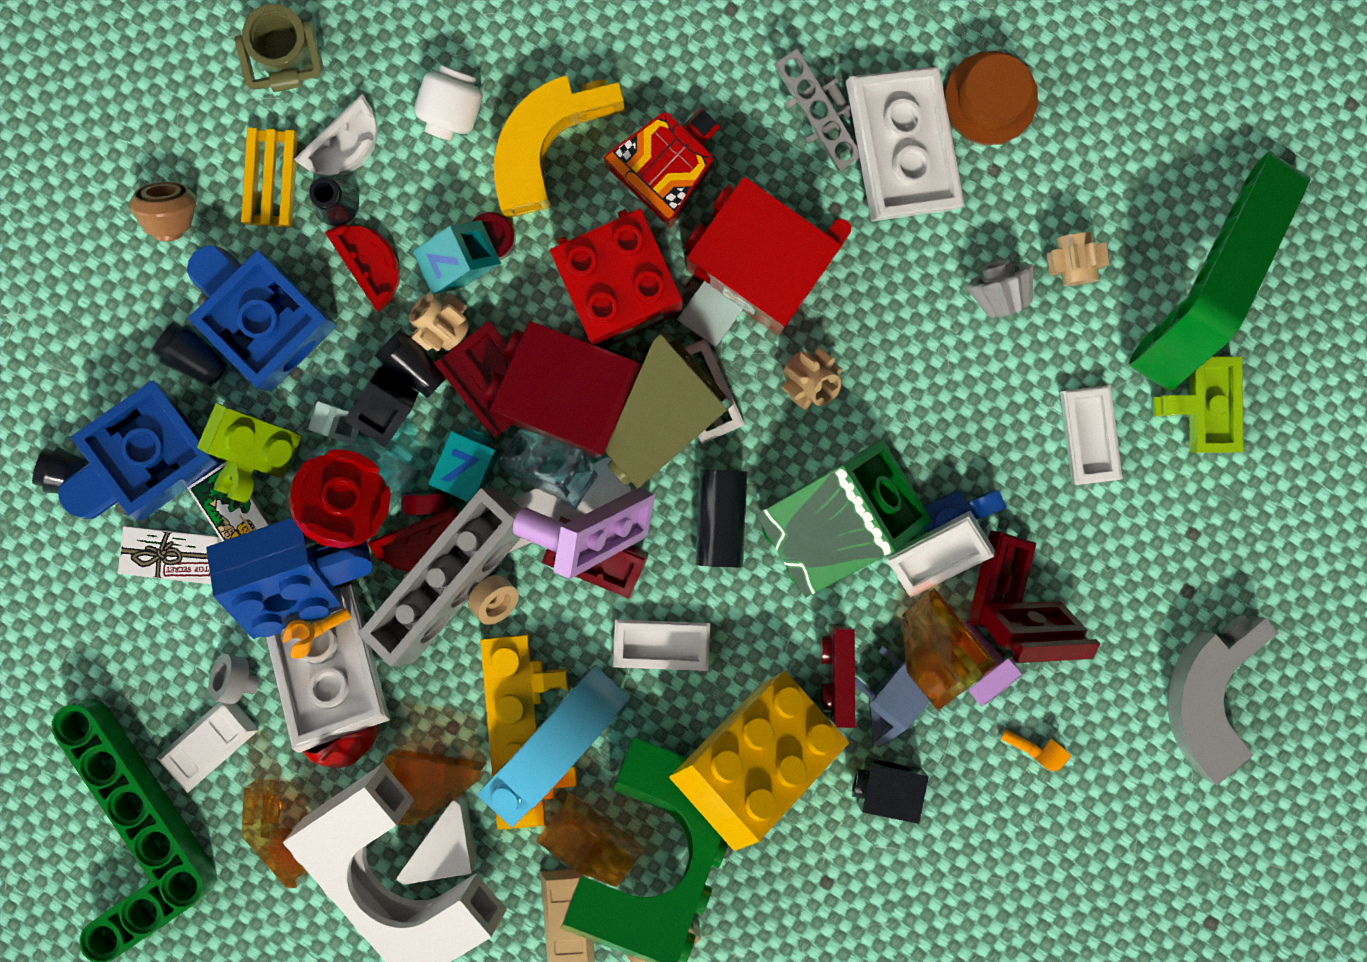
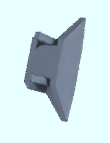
[855,645,952,748]

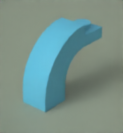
[477,665,630,827]

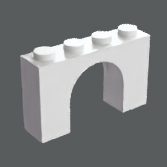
[283,763,507,962]

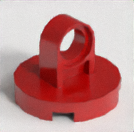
[289,449,391,548]

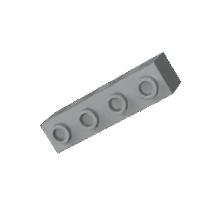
[358,488,522,667]

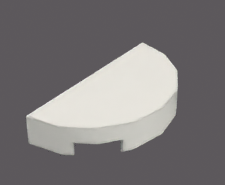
[294,94,378,177]

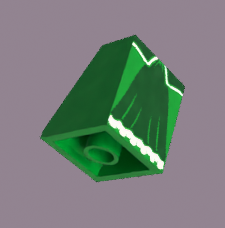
[756,439,932,598]

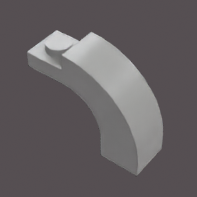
[1167,615,1278,786]

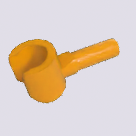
[282,608,351,659]
[1001,729,1071,771]

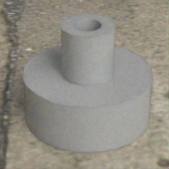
[208,653,259,705]

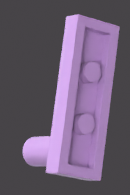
[513,488,655,579]
[947,619,1027,707]

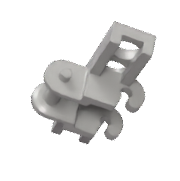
[773,48,859,171]

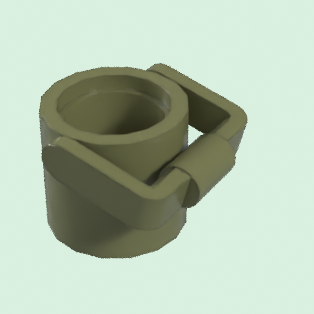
[234,4,324,92]

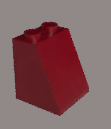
[484,321,642,460]

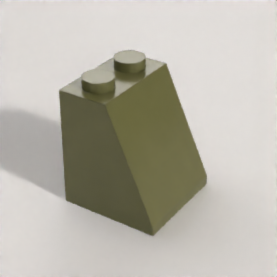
[605,333,734,489]

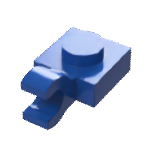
[923,489,1007,533]

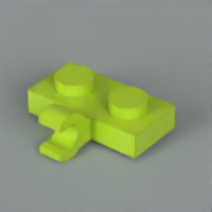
[1153,357,1244,453]
[197,403,302,503]

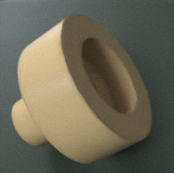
[468,575,519,625]

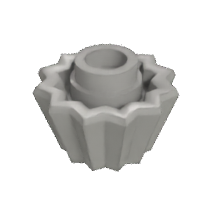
[966,259,1033,318]

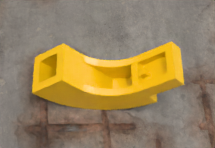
[494,75,625,218]

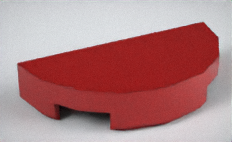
[325,225,400,313]
[367,507,459,572]

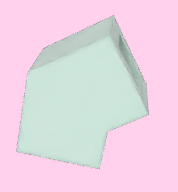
[308,401,359,445]

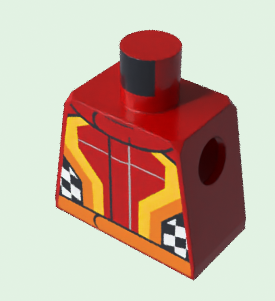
[603,108,720,229]

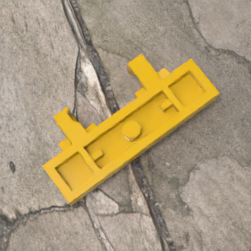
[480,634,578,830]

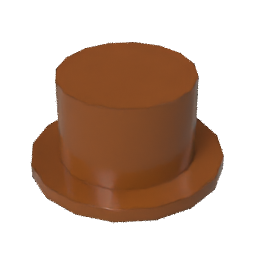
[944,51,1038,146]

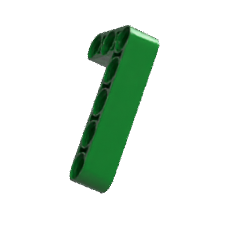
[1128,151,1311,392]
[52,699,217,962]

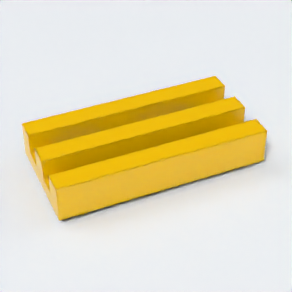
[241,128,298,228]

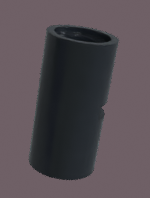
[696,469,748,568]

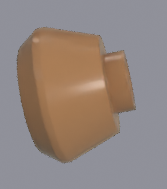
[129,182,197,241]

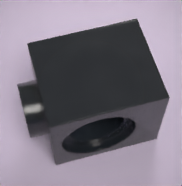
[344,366,419,447]
[852,757,929,824]

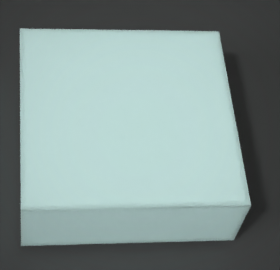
[677,281,743,348]

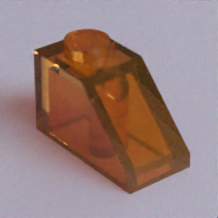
[902,588,996,711]
[384,748,487,825]
[536,792,645,888]

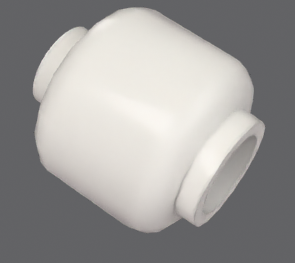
[414,65,483,141]

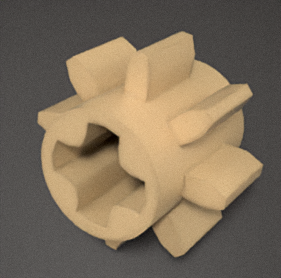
[1046,232,1110,286]
[409,292,469,351]
[782,347,843,410]

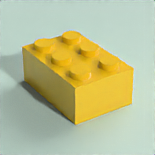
[669,670,849,851]

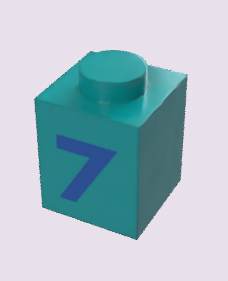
[413,220,501,294]
[428,427,501,502]

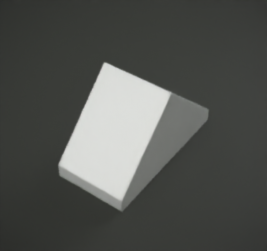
[396,791,477,885]

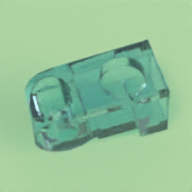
[497,429,598,510]

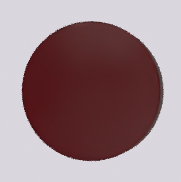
[472,212,516,260]
[400,490,450,515]

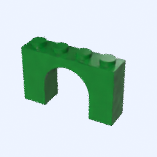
[560,737,728,962]

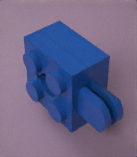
[187,245,338,391]
[58,380,221,521]
[206,517,373,639]

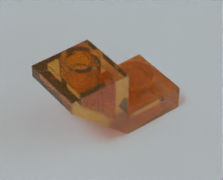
[241,779,309,888]

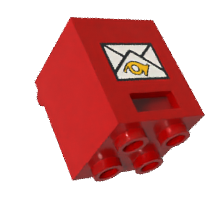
[684,177,851,336]
[549,208,682,349]

